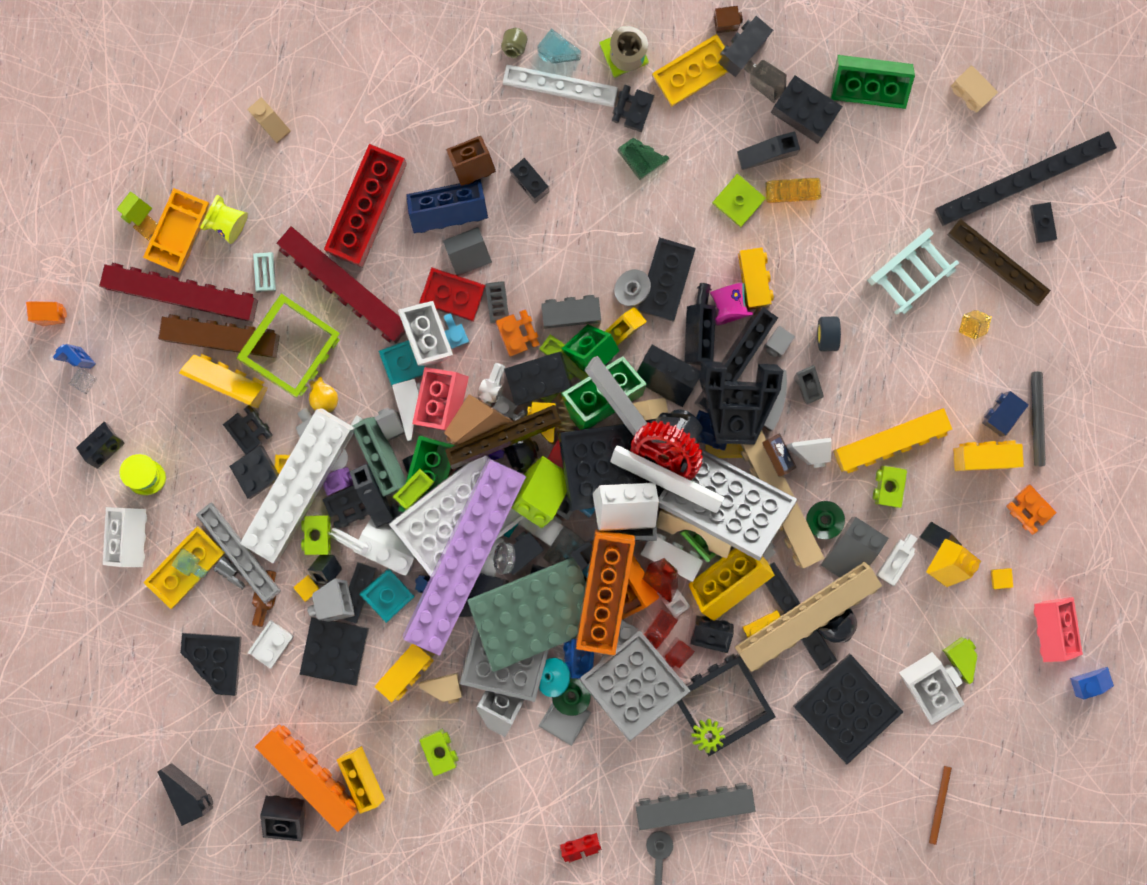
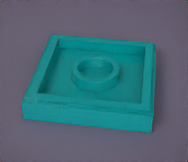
[378,340,426,387]
[360,568,415,623]

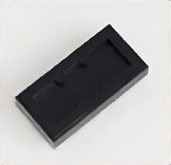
[1030,202,1057,244]

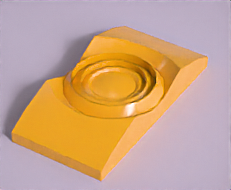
[143,188,210,273]

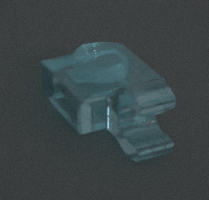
[172,549,208,578]

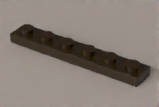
[947,219,1051,306]
[445,405,562,469]

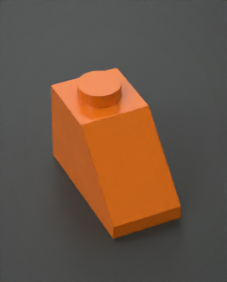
[26,301,67,326]

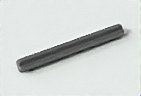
[1031,371,1046,467]

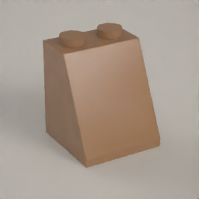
[444,394,513,446]

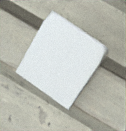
[661,588,690,618]

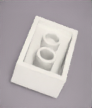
[899,652,965,725]

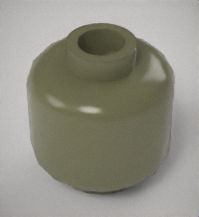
[501,28,528,58]

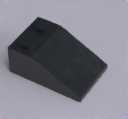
[157,763,213,826]

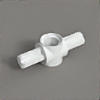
[478,363,505,406]

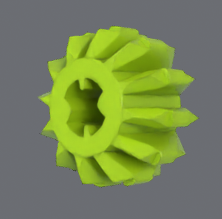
[691,719,725,753]

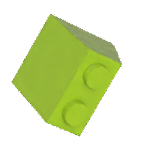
[511,456,567,528]

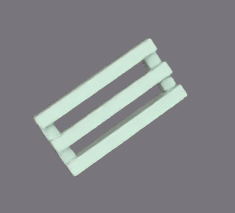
[253,252,276,292]

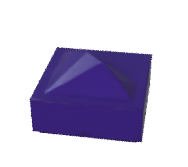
[488,450,505,460]

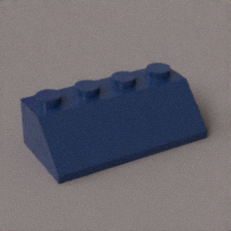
[406,179,489,234]

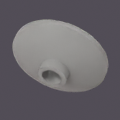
[615,269,651,306]

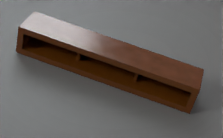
[158,314,280,358]

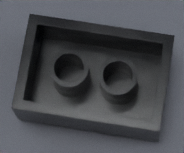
[771,75,843,144]
[504,352,572,406]

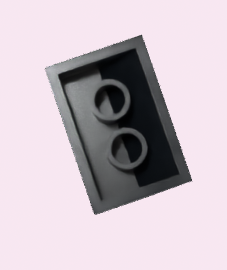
[637,344,700,407]

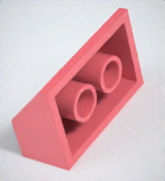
[1034,597,1083,662]

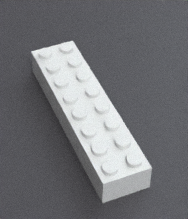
[240,408,355,563]

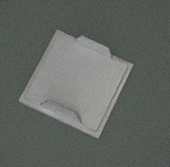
[539,702,591,746]

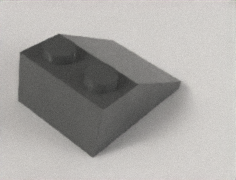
[821,517,889,578]

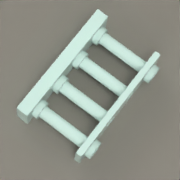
[867,228,959,315]

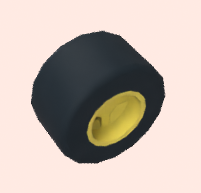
[817,316,841,351]

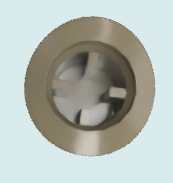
[610,26,648,71]

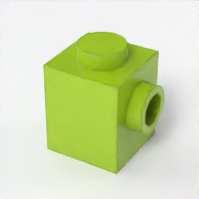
[117,191,152,226]

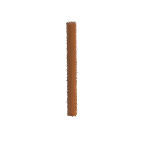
[929,766,952,845]

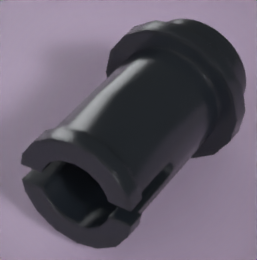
[696,283,712,304]

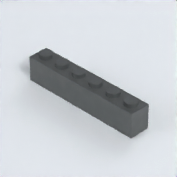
[635,783,756,830]

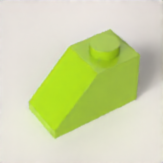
[942,637,977,684]

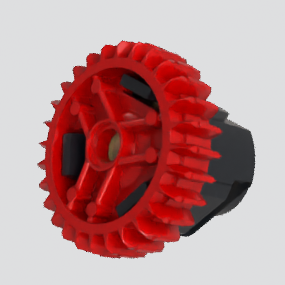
[630,409,703,481]

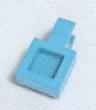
[444,313,469,349]

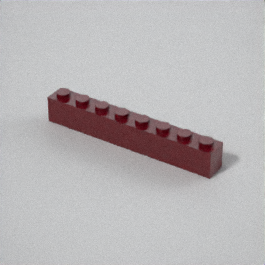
[276,226,406,343]
[99,262,258,323]

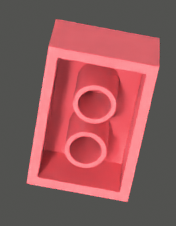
[412,367,469,431]

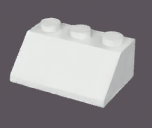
[398,301,453,366]
[593,483,659,531]
[103,507,147,567]
[353,519,416,576]

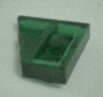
[617,138,670,180]

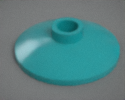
[539,658,570,697]

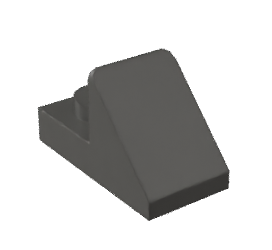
[794,365,824,405]

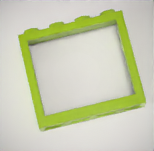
[236,293,340,398]

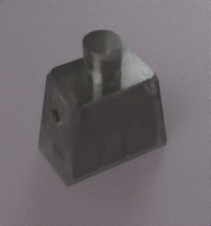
[744,60,787,103]

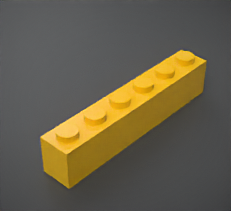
[833,408,953,474]

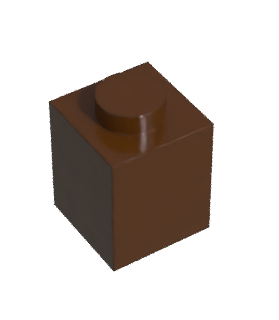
[713,6,743,33]

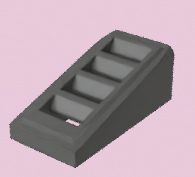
[485,281,509,323]

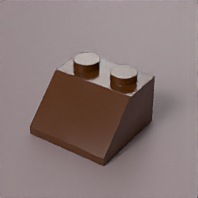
[446,135,496,186]

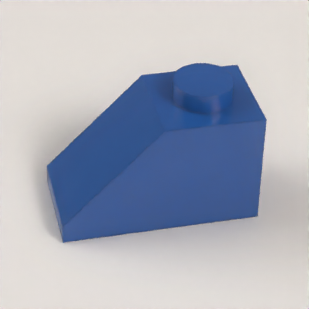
[1070,667,1114,700]

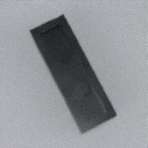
[343,562,377,624]

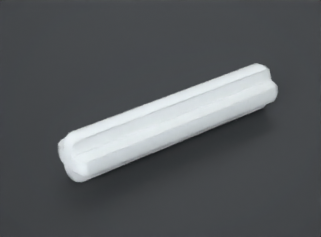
[330,528,369,555]

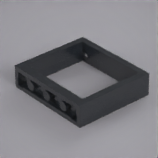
[677,654,776,757]

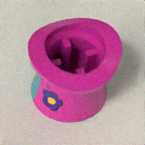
[710,283,753,326]

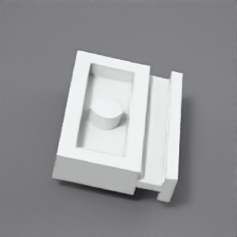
[248,620,294,669]

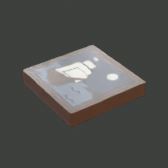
[762,433,797,477]

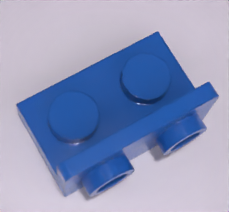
[53,344,96,369]
[563,638,594,678]

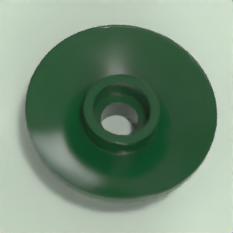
[806,501,845,539]
[552,678,591,716]

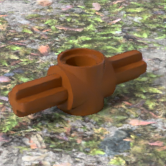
[252,570,277,627]

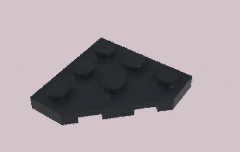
[180,633,242,696]

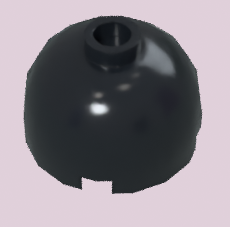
[504,438,539,473]
[818,608,857,643]

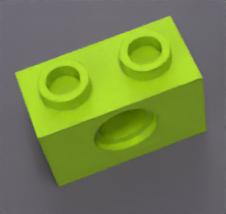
[873,466,907,508]
[301,516,331,555]
[419,728,459,777]

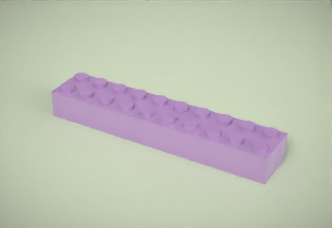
[403,458,526,656]

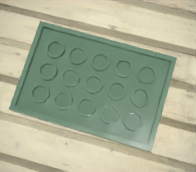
[467,557,586,672]

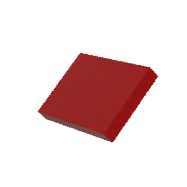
[419,267,486,322]

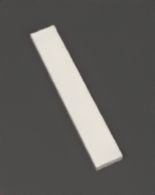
[503,65,618,107]
[610,446,724,514]

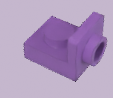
[323,467,354,496]

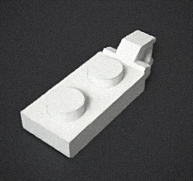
[876,534,918,586]

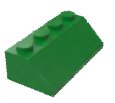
[831,55,915,109]
[561,356,647,430]
[398,436,455,512]

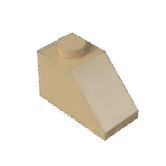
[247,97,291,143]
[633,398,668,421]
[418,672,463,704]

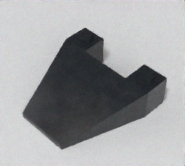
[699,361,784,445]

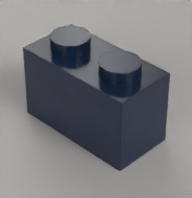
[982,391,1029,437]

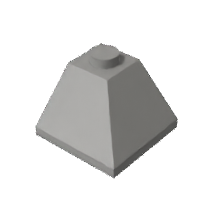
[476,691,524,737]

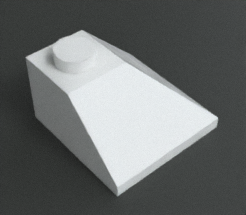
[786,438,832,468]

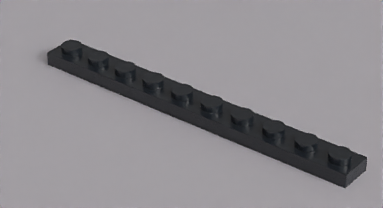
[935,131,1117,227]

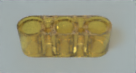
[765,178,822,203]

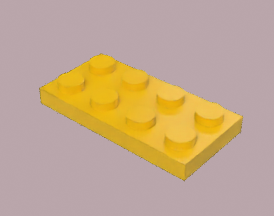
[652,34,729,107]
[143,526,226,609]

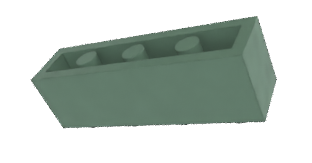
[352,417,406,496]

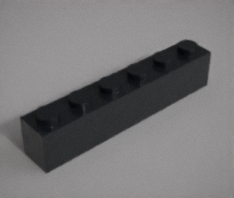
[694,307,778,413]

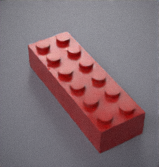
[324,144,407,268]

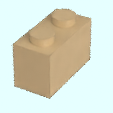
[951,65,998,113]

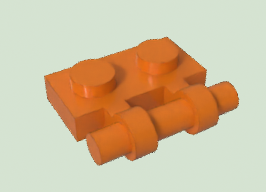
[495,309,540,357]
[1006,484,1057,535]

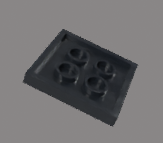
[299,617,369,686]

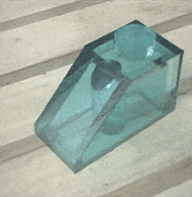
[537,28,581,64]

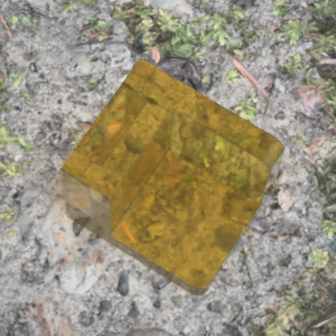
[959,310,992,339]

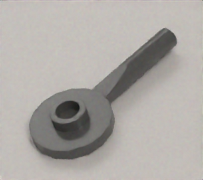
[646,831,673,885]

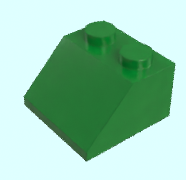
[561,324,620,372]

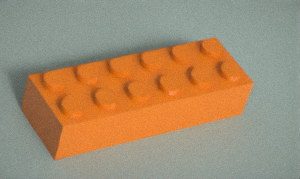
[576,529,635,655]
[255,724,358,832]

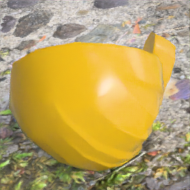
[308,377,338,413]

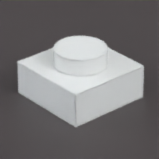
[944,664,963,687]

